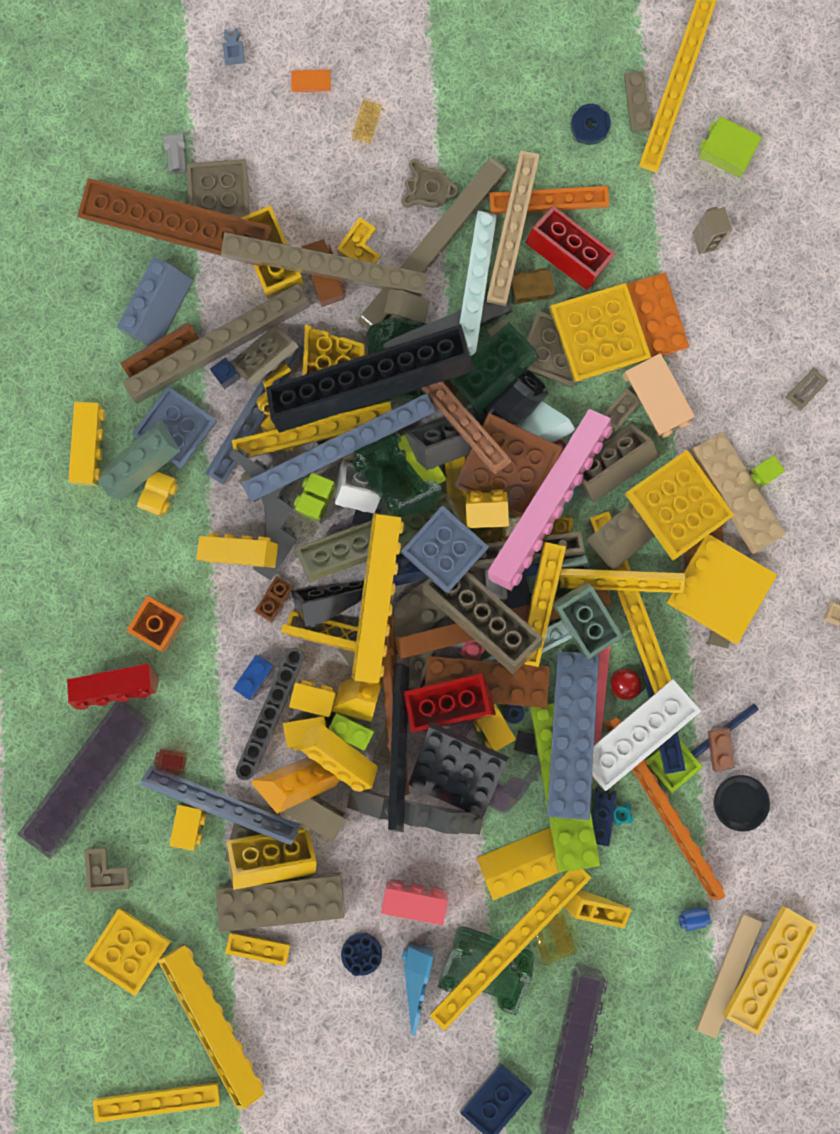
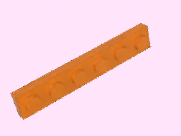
[489,186,609,214]

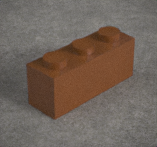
[301,239,346,307]

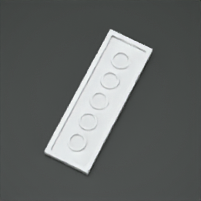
[592,679,701,791]

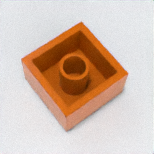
[126,596,187,652]

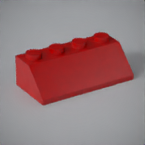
[525,206,616,291]
[67,663,159,710]
[404,673,496,733]

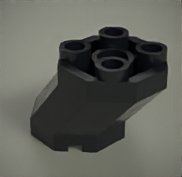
[483,367,549,426]

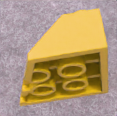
[303,324,365,375]

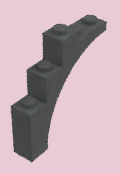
[229,448,297,580]
[347,788,483,835]

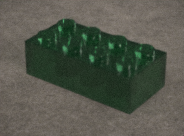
[449,322,539,413]

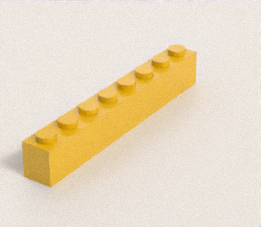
[351,513,404,683]
[158,945,265,1109]

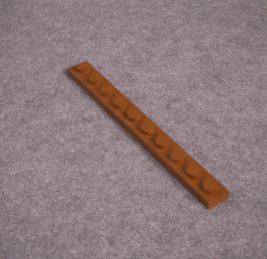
[381,597,410,796]

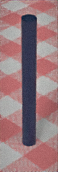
[691,703,759,758]

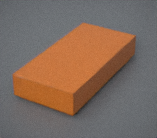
[291,69,331,92]

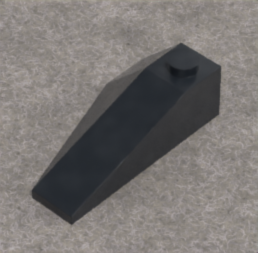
[291,580,364,627]

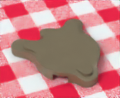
[402,159,458,208]

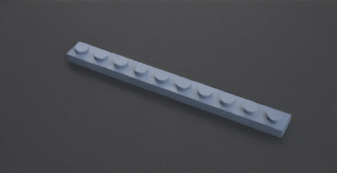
[241,393,435,502]

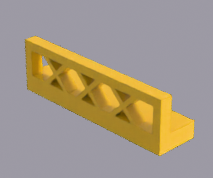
[281,611,358,652]

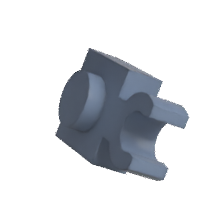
[223,28,245,65]

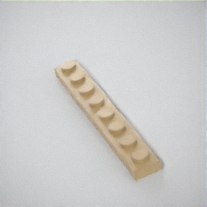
[486,150,540,306]

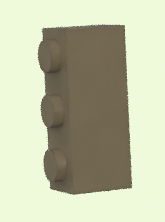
[692,207,732,255]

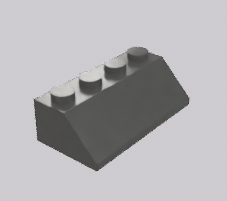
[405,407,487,470]

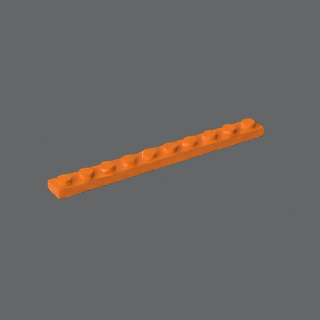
[603,717,726,900]

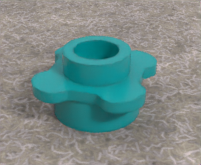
[614,803,634,826]

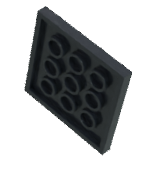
[409,723,509,819]

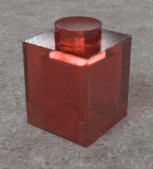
[154,748,188,774]

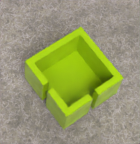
[294,472,335,524]

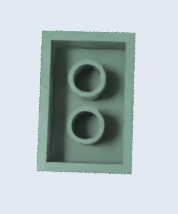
[553,582,623,659]

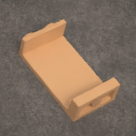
[622,353,695,439]

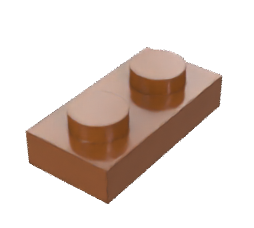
[708,727,735,772]

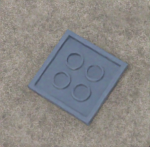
[132,386,217,469]
[401,506,489,594]

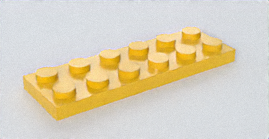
[722,905,818,1036]

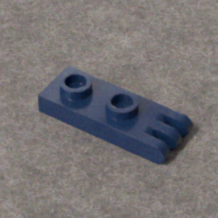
[592,788,617,846]

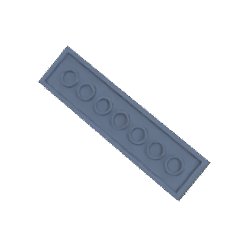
[547,651,599,820]

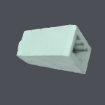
[519,401,575,443]

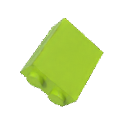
[698,116,762,178]
[329,713,375,751]

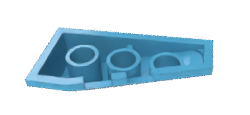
[401,943,433,1036]

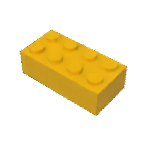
[241,205,304,299]

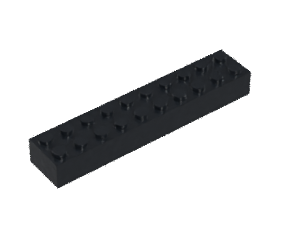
[266,324,475,433]

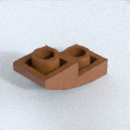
[254,576,294,623]

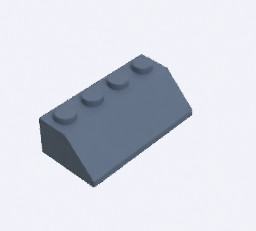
[117,256,193,346]

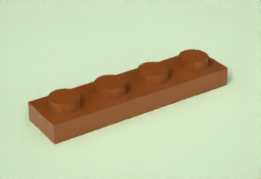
[120,322,199,378]

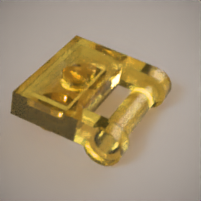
[535,912,578,966]

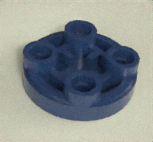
[341,932,382,976]

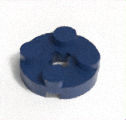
[571,104,611,145]

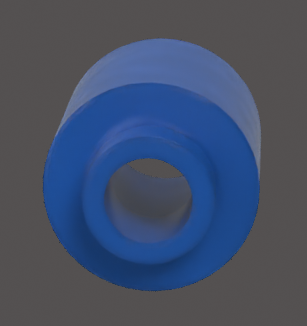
[678,907,711,932]

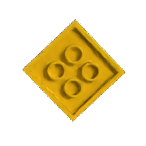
[84,908,171,996]

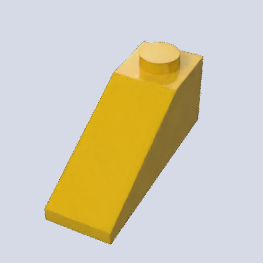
[564,890,632,928]

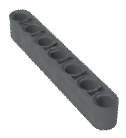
[383,299,513,349]
[236,648,305,780]

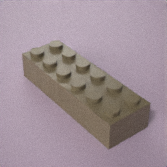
[423,571,543,675]
[216,872,346,932]

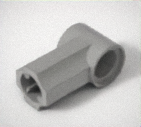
[163,133,187,174]

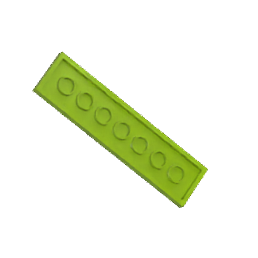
[530,703,600,873]

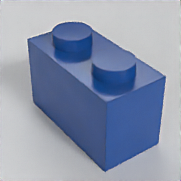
[233,655,275,700]

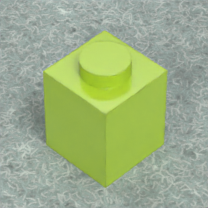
[750,455,785,487]

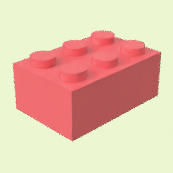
[381,879,448,926]

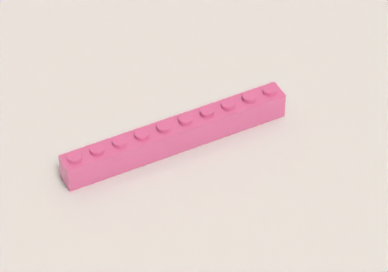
[488,409,613,591]

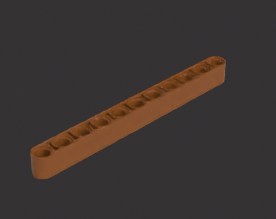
[394,589,612,659]

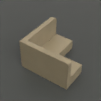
[85,846,133,892]

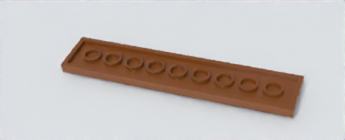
[77,178,272,267]

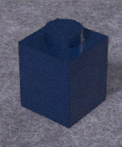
[210,357,240,390]

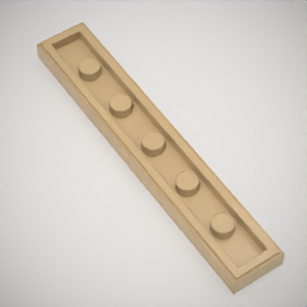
[695,913,763,1039]

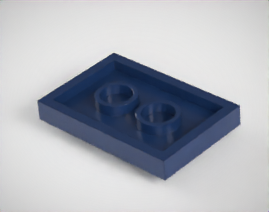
[460,1062,533,1134]

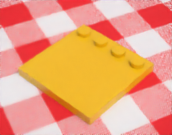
[549,283,651,383]
[625,450,735,560]
[666,535,777,645]

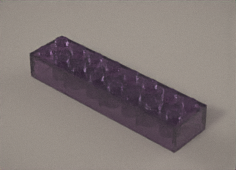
[17,701,154,859]
[539,964,607,1134]

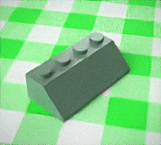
[99,420,181,501]

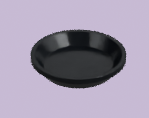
[713,775,770,832]

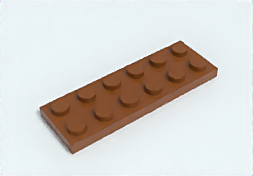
[425,656,550,708]

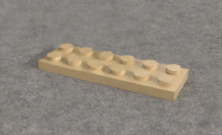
[690,432,786,554]

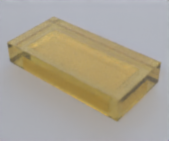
[352,100,382,144]

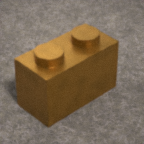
[511,269,555,304]

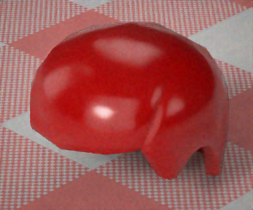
[610,668,642,700]

